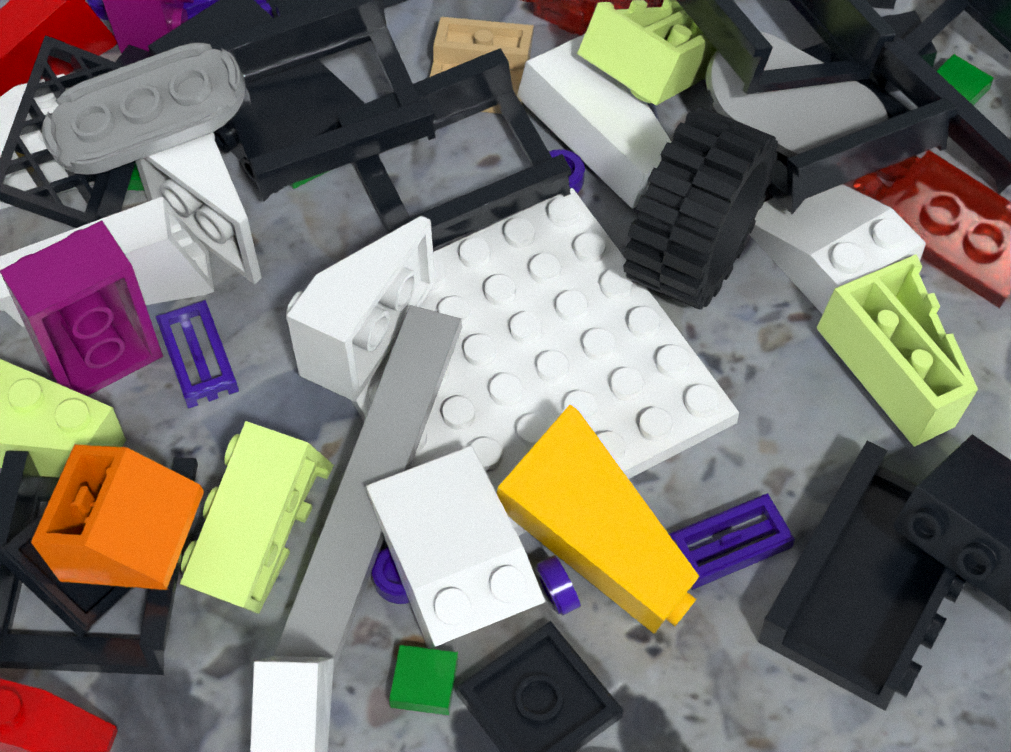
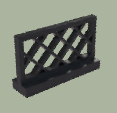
[0,35,136,228]

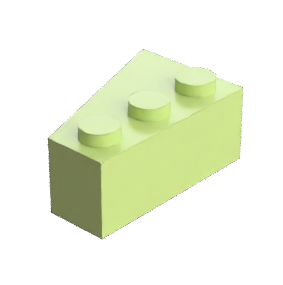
[577,0,717,106]
[817,254,978,447]
[0,359,126,478]
[180,421,334,614]

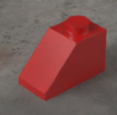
[0,679,118,752]

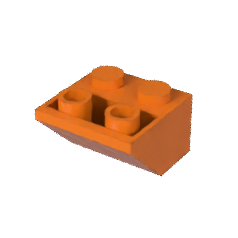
[31,445,204,590]

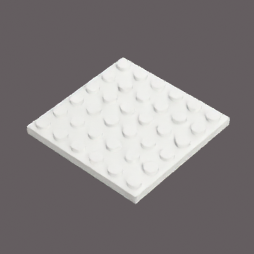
[351,188,739,536]

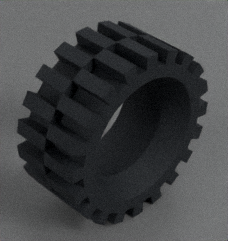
[623,106,778,310]

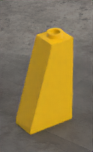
[496,404,699,634]

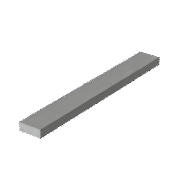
[251,305,462,715]

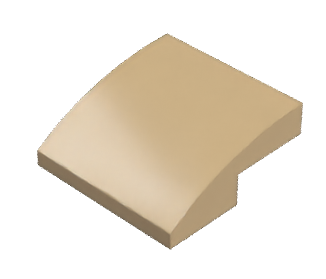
[430,17,534,114]

